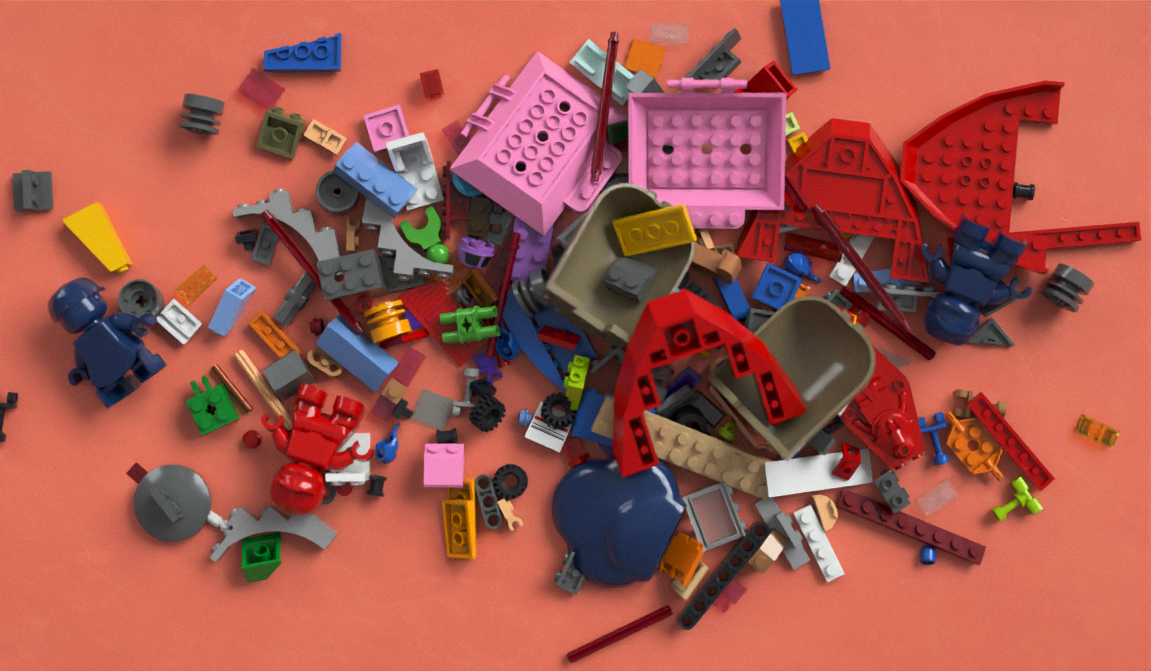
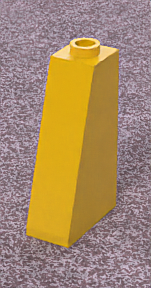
[62,202,133,274]

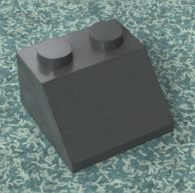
[603,256,659,304]

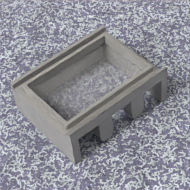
[682,481,747,552]

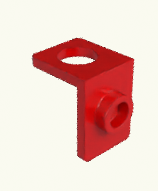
[832,443,861,481]

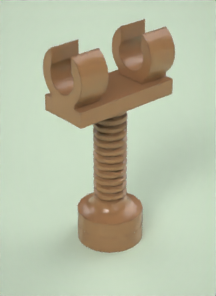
[953,389,1007,417]

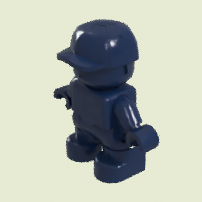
[921,212,1032,346]
[48,277,167,409]

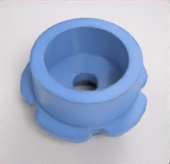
[518,409,531,428]

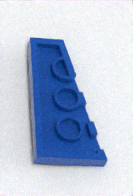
[264,33,342,72]

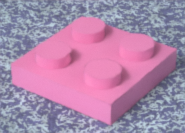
[363,104,410,153]

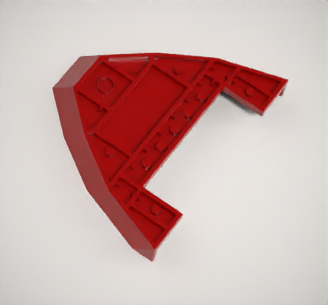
[900,80,1065,275]
[736,118,929,284]

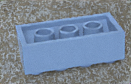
[333,142,418,219]

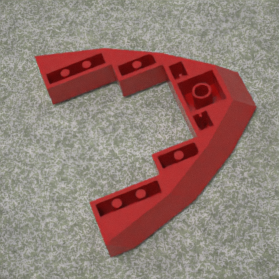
[613,289,807,477]

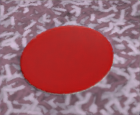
[336,482,353,496]

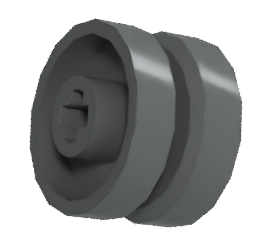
[316,170,360,216]

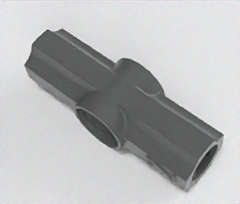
[273,271,316,326]

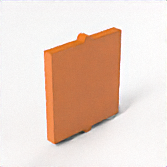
[625,38,666,78]

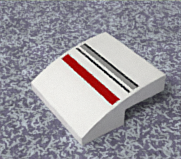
[525,402,575,452]

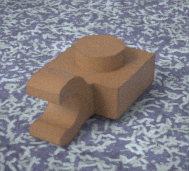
[346,218,361,252]

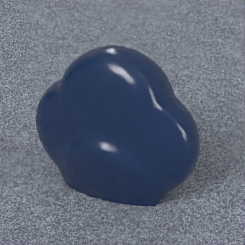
[552,456,687,588]

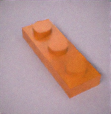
[248,310,302,358]

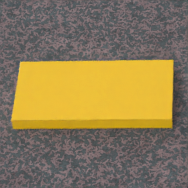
[612,204,697,257]

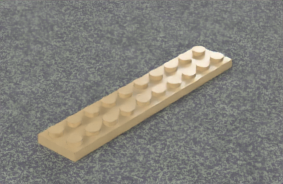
[591,395,773,499]

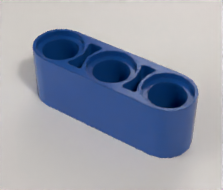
[713,277,750,323]

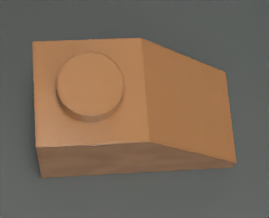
[748,528,789,574]

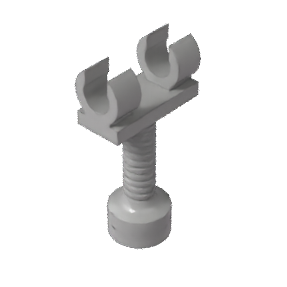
[452,367,479,417]

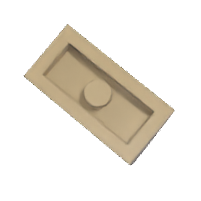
[669,561,709,600]

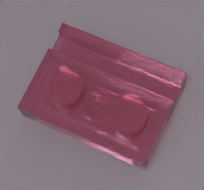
[237,68,285,110]

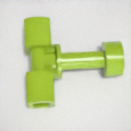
[992,476,1043,522]

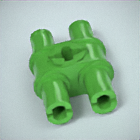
[440,306,500,344]

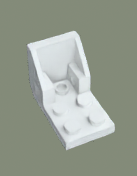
[386,132,444,211]

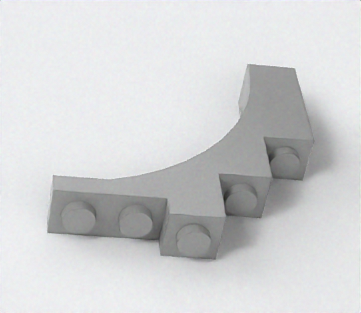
[232,189,345,277]
[362,198,454,281]
[210,505,338,562]

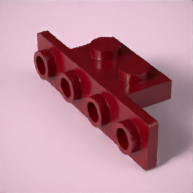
[442,161,470,239]

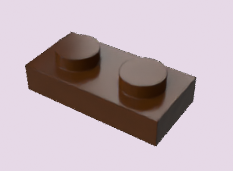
[461,268,499,308]

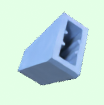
[208,278,257,337]

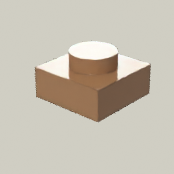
[381,378,408,404]

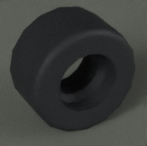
[671,406,708,434]

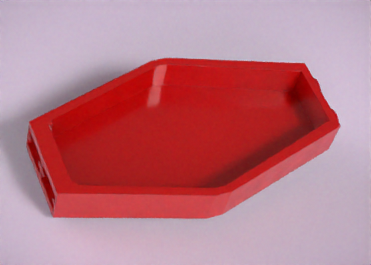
[837,345,926,470]

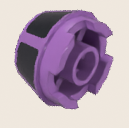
[458,235,495,269]

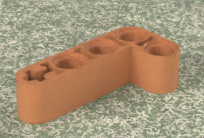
[690,243,742,284]

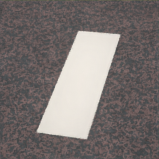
[764,448,873,497]

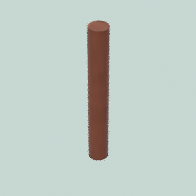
[211,364,253,413]

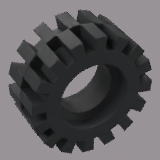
[541,392,577,430]
[469,395,506,432]
[493,464,528,499]

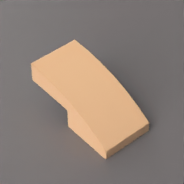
[303,119,347,155]

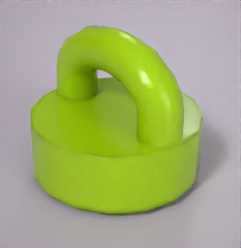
[717,422,736,442]

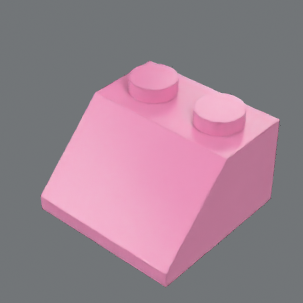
[424,444,465,488]

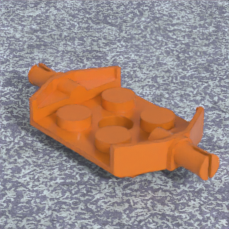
[944,411,1004,481]

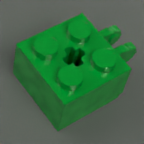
[185,376,241,436]

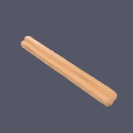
[234,350,293,431]

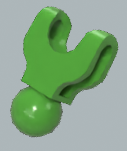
[400,206,450,264]

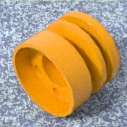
[363,300,412,344]

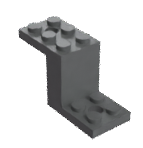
[316,247,425,301]

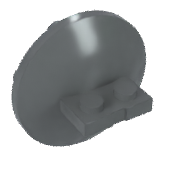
[134,464,212,542]

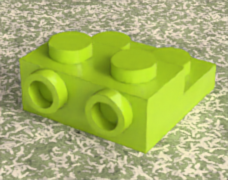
[563,355,590,411]

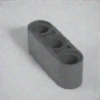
[475,474,503,530]

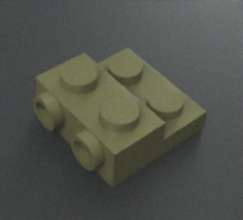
[257,107,306,159]

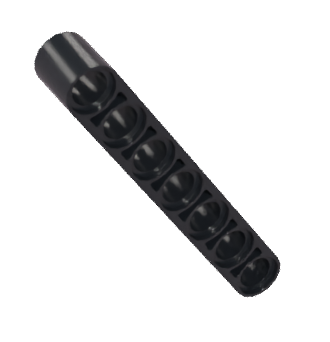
[677,521,769,630]

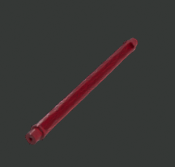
[590,32,619,182]
[811,204,912,333]
[261,210,365,334]

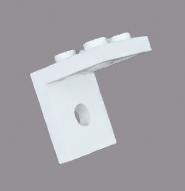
[326,433,370,485]

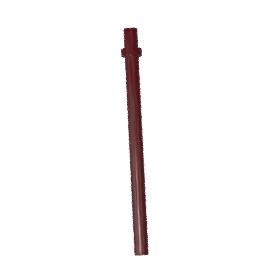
[486,232,521,358]

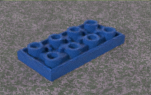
[780,0,831,76]
[534,306,598,374]

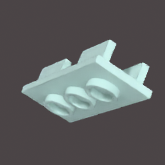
[569,39,634,106]

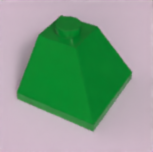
[242,532,281,583]

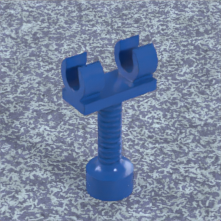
[918,412,949,466]

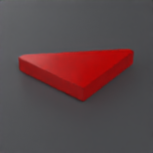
[380,329,429,349]

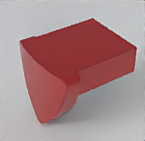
[562,437,590,467]

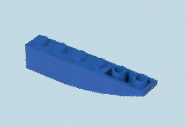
[495,289,567,393]

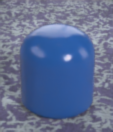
[920,546,936,565]

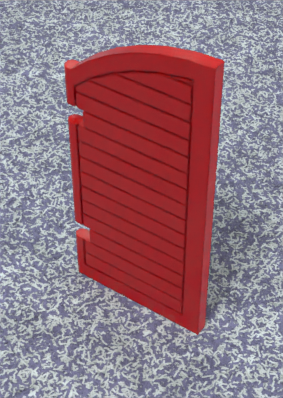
[399,282,489,367]

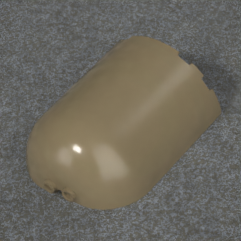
[542,183,695,349]
[707,296,875,461]

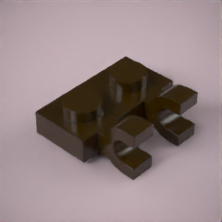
[467,197,504,238]

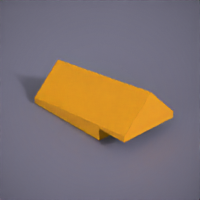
[442,477,477,559]

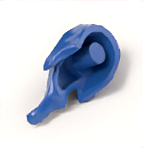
[784,253,821,283]
[495,320,520,360]
[376,423,400,464]

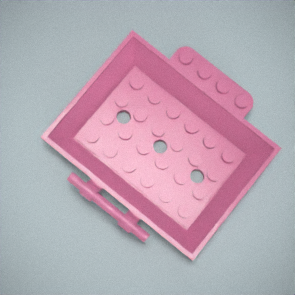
[449,51,628,236]
[628,78,786,229]

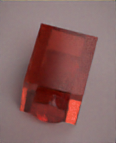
[419,69,445,100]

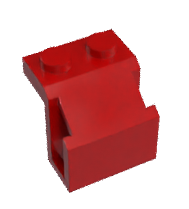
[733,60,798,100]

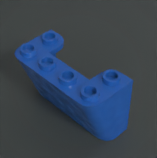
[570,388,657,447]

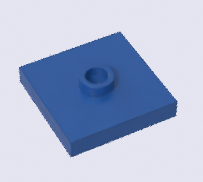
[751,263,802,311]

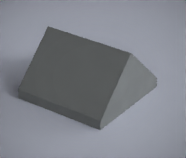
[263,349,316,400]

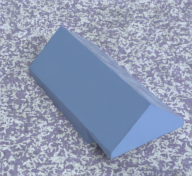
[315,315,400,393]

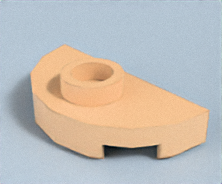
[812,494,838,532]

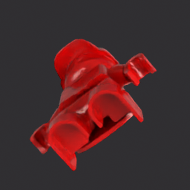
[261,383,374,516]

